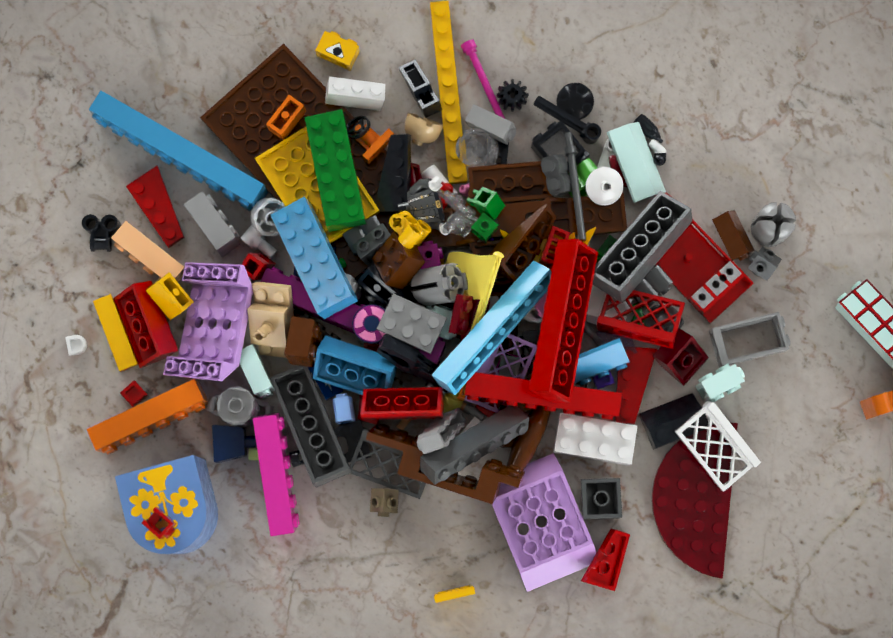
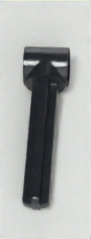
[534,96,601,144]

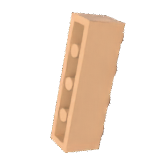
[111,220,184,282]

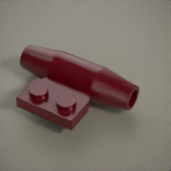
[449,294,490,342]

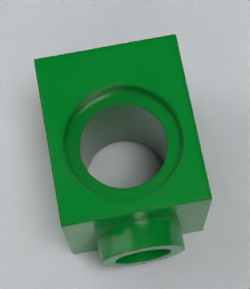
[471,212,499,244]

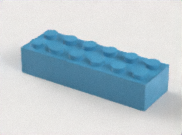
[271,197,358,319]

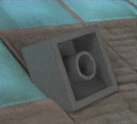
[581,478,622,519]

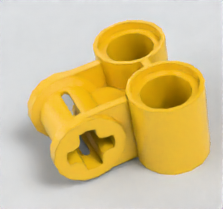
[389,211,432,249]

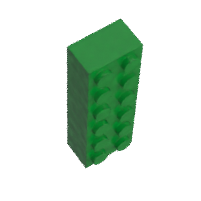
[305,109,366,232]

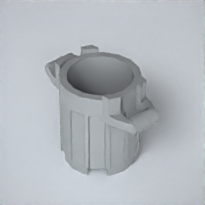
[207,386,274,428]

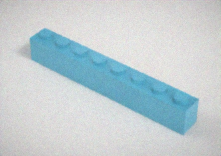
[432,260,551,395]

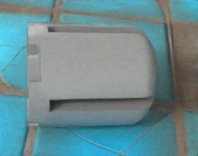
[751,202,796,247]
[411,263,468,306]

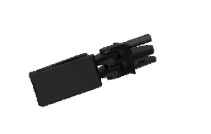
[377,334,448,392]

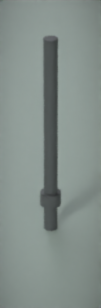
[564,132,586,242]

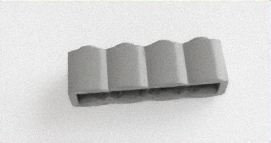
[417,408,466,454]

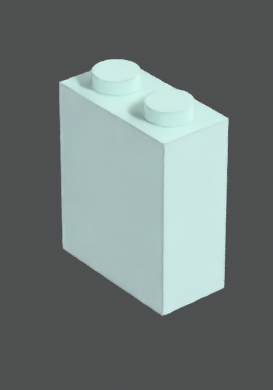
[240,344,275,399]

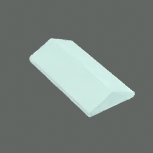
[607,122,666,203]

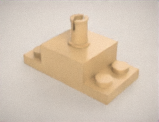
[247,282,294,358]

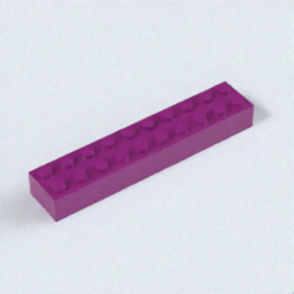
[260,267,446,364]

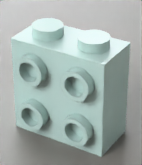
[695,363,745,403]

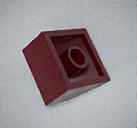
[653,328,709,386]

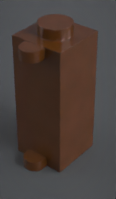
[712,210,755,262]

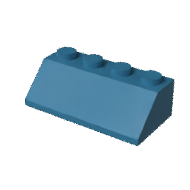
[313,336,397,395]
[574,338,630,385]

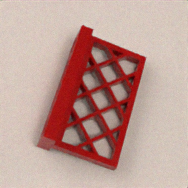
[597,290,685,349]

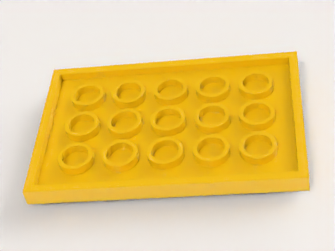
[255,127,380,244]

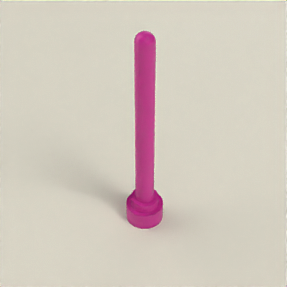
[461,39,505,119]

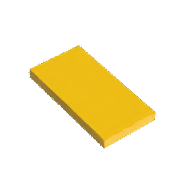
[434,585,475,603]

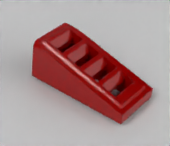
[538,226,571,269]

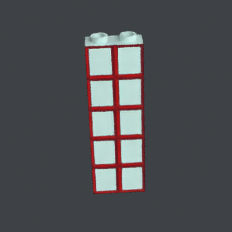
[835,279,893,369]

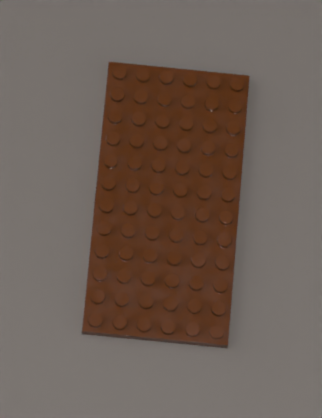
[200,43,399,278]

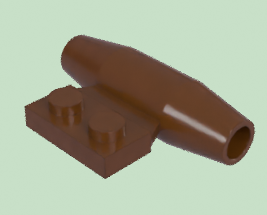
[500,405,551,471]

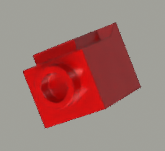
[142,507,176,539]

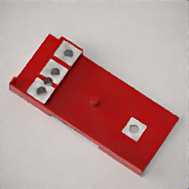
[655,192,754,323]

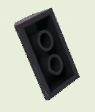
[639,393,708,450]

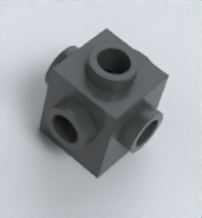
[748,246,782,281]

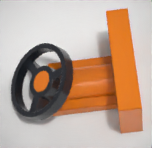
[347,116,394,165]

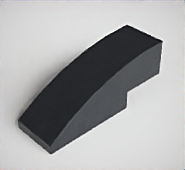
[399,59,442,118]

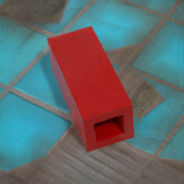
[241,253,276,280]

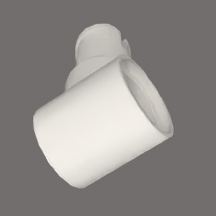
[240,224,278,259]

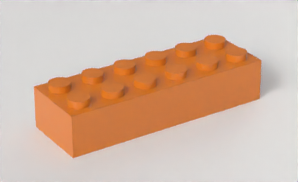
[86,379,208,454]

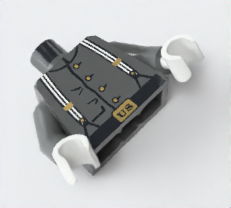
[398,176,452,235]

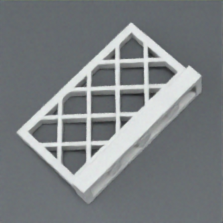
[675,401,761,492]

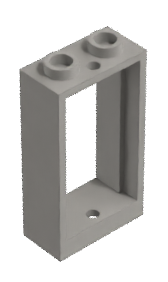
[709,312,790,368]

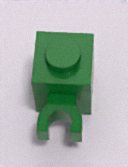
[466,187,506,221]

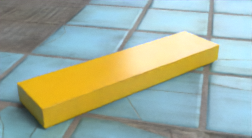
[93,294,138,372]

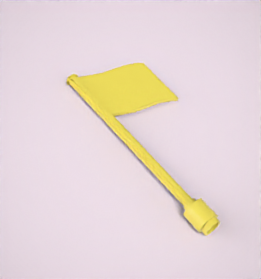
[443,251,504,413]

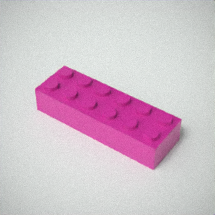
[253,413,300,537]

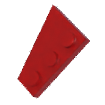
[581,529,630,591]

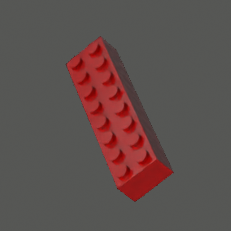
[529,239,598,402]

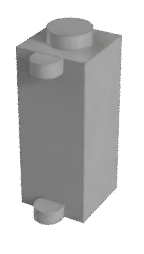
[465,105,516,145]

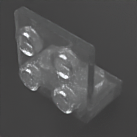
[437,189,478,237]

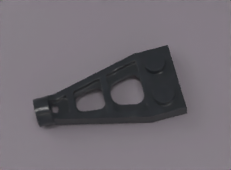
[289,420,371,467]

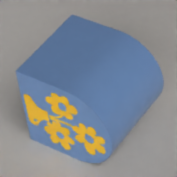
[115,455,218,554]

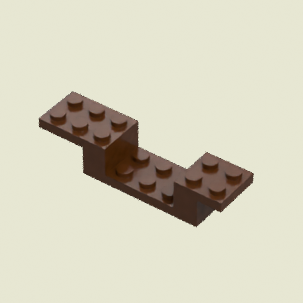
[366,423,525,504]

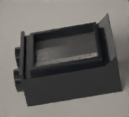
[531,120,590,172]

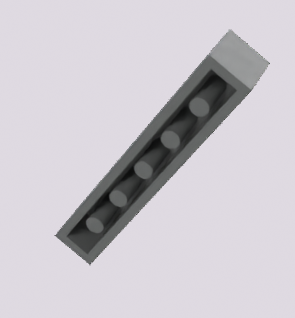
[420,406,529,485]

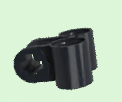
[82,214,121,252]

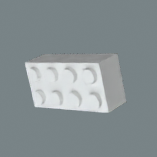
[553,413,637,466]

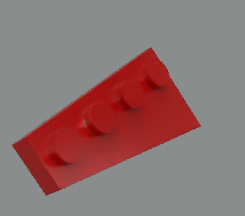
[126,165,185,248]
[615,346,658,424]

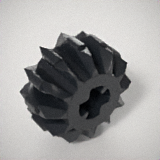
[496,79,529,112]

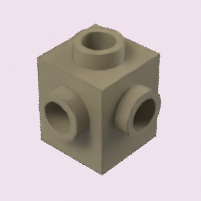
[370,488,399,517]

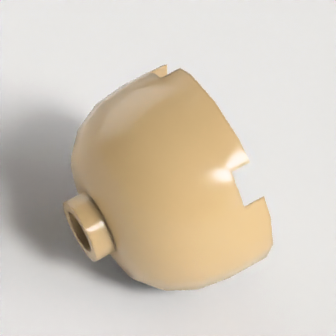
[404,113,443,146]

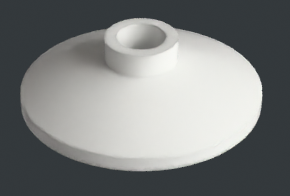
[586,167,623,206]

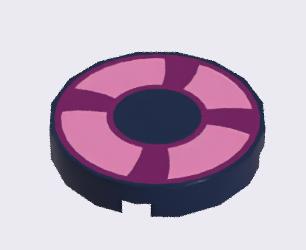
[352,304,385,344]

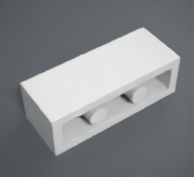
[325,76,385,111]

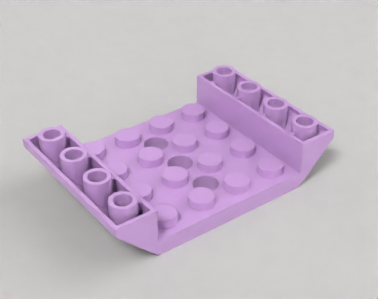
[163,262,253,381]
[492,453,596,592]

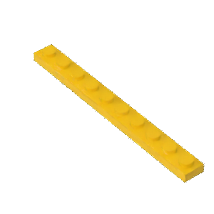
[430,1,468,184]

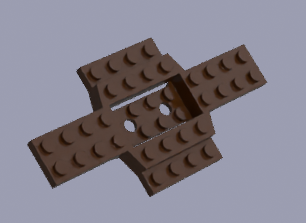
[395,161,627,280]

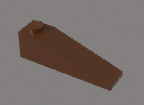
[489,204,556,283]

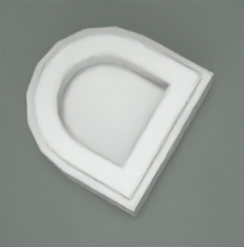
[65,335,87,356]

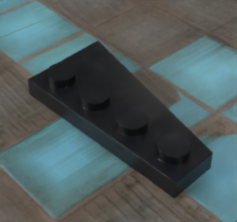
[375,134,411,213]

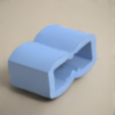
[332,393,356,425]

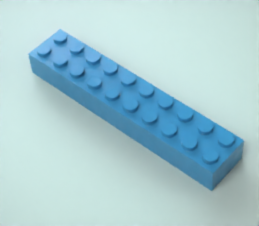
[89,90,268,211]

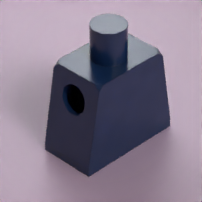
[212,425,257,463]

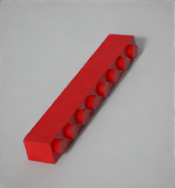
[462,372,622,420]

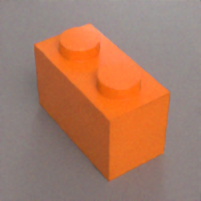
[266,95,306,140]

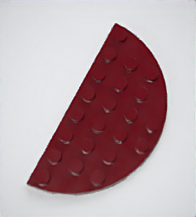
[652,423,738,579]

